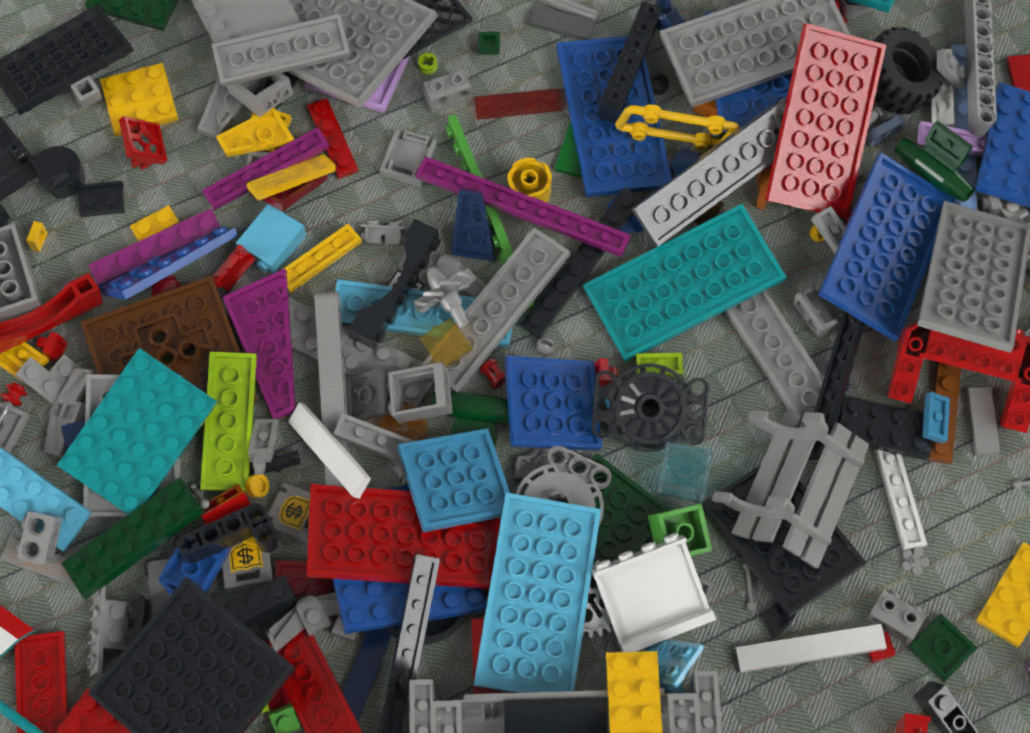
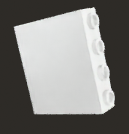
[592,533,716,652]

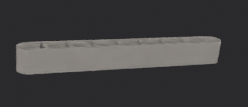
[964,0,997,136]
[315,291,350,486]

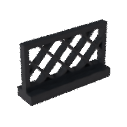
[403,0,473,60]

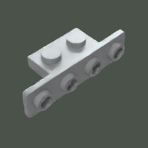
[87,586,129,676]

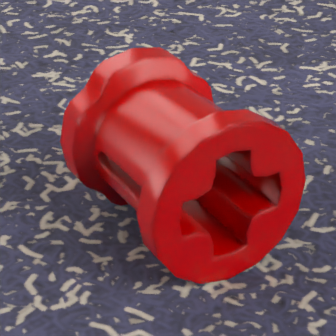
[479,359,506,389]

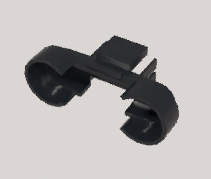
[0,146,85,227]

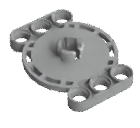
[516,446,611,527]

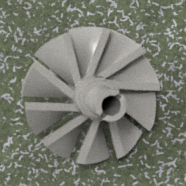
[414,266,476,330]

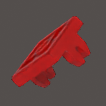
[119,116,168,170]

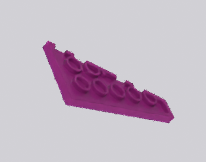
[223,269,296,419]

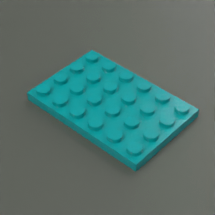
[57,348,218,514]

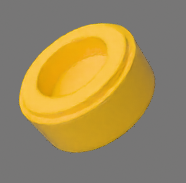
[245,474,269,498]

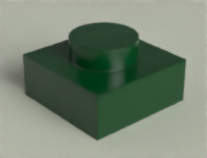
[478,32,500,55]

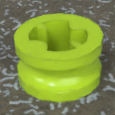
[418,53,437,75]

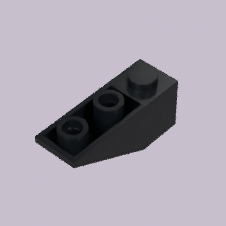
[913,681,979,733]

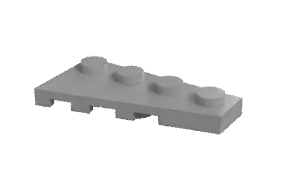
[197,76,265,139]

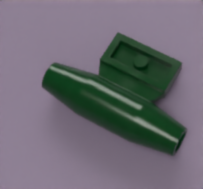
[894,121,975,202]
[430,392,509,448]

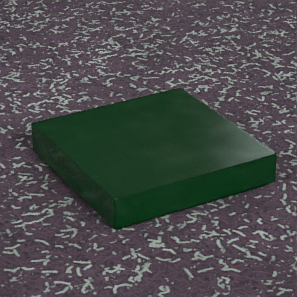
[907,614,978,683]

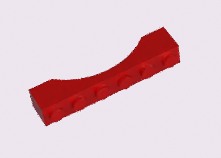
[0,273,103,353]

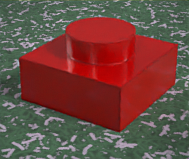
[867,632,896,663]

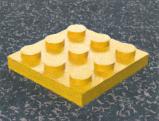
[100,63,179,137]

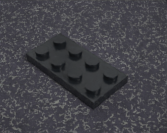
[838,395,931,461]

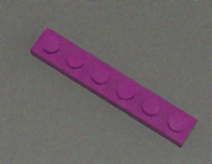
[202,127,329,211]
[88,209,220,285]

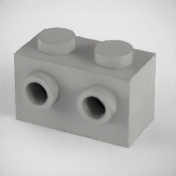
[866,590,927,645]

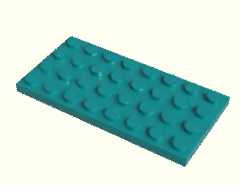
[583,204,786,362]

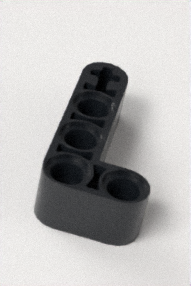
[177,503,279,564]

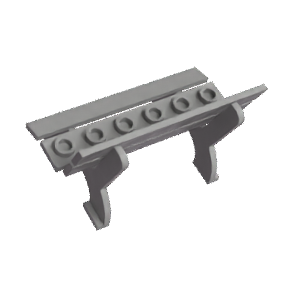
[711,411,869,568]

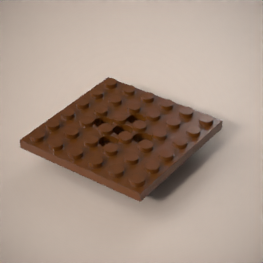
[80,276,258,422]

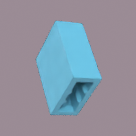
[236,204,306,274]

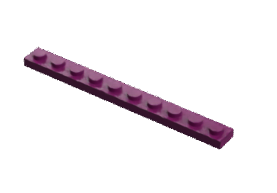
[416,156,631,257]

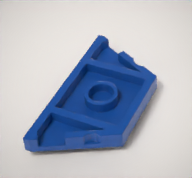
[158,537,234,595]

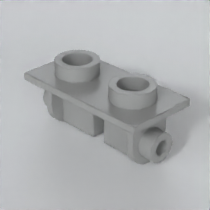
[361,221,407,245]

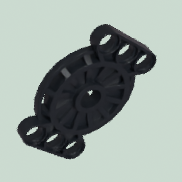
[591,363,709,452]

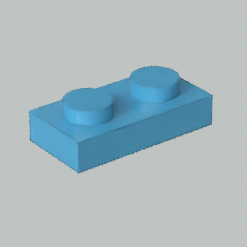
[922,392,950,444]

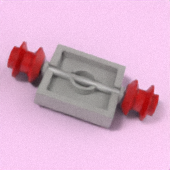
[0,382,30,453]

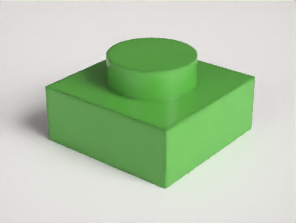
[268,703,301,733]

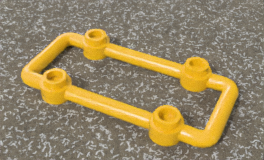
[615,105,740,151]

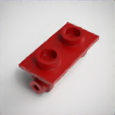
[212,244,256,292]

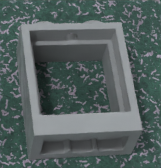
[227,73,293,117]
[386,362,453,423]

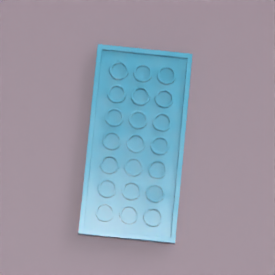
[473,492,601,693]

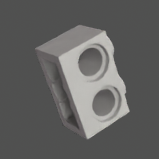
[423,69,472,113]
[16,511,63,565]

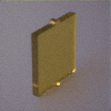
[419,318,473,367]

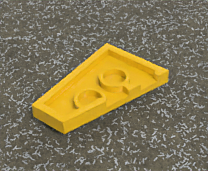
[216,108,295,157]

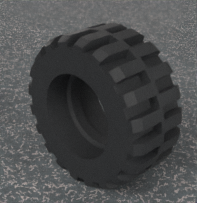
[873,27,944,114]

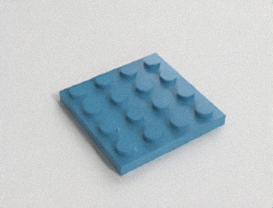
[397,429,510,532]

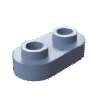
[866,115,906,147]

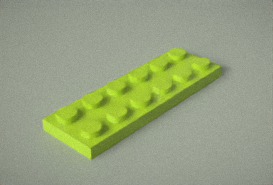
[200,352,257,493]

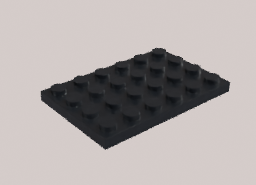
[0,4,134,115]
[702,462,866,618]

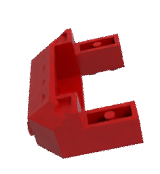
[886,320,1030,433]

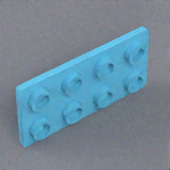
[645,640,704,694]

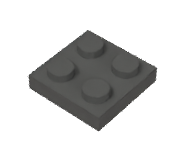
[345,368,389,421]

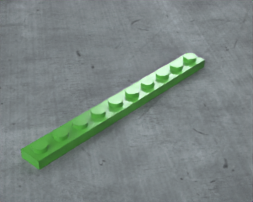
[445,114,534,312]

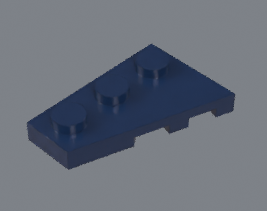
[450,188,495,262]

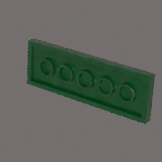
[61,477,205,600]

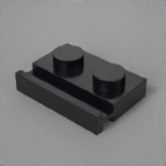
[78,181,125,217]

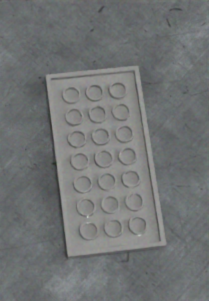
[660,0,850,108]
[917,201,1030,353]

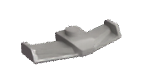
[399,252,487,297]
[43,367,98,458]
[265,592,340,652]

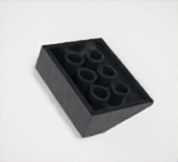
[504,697,607,733]

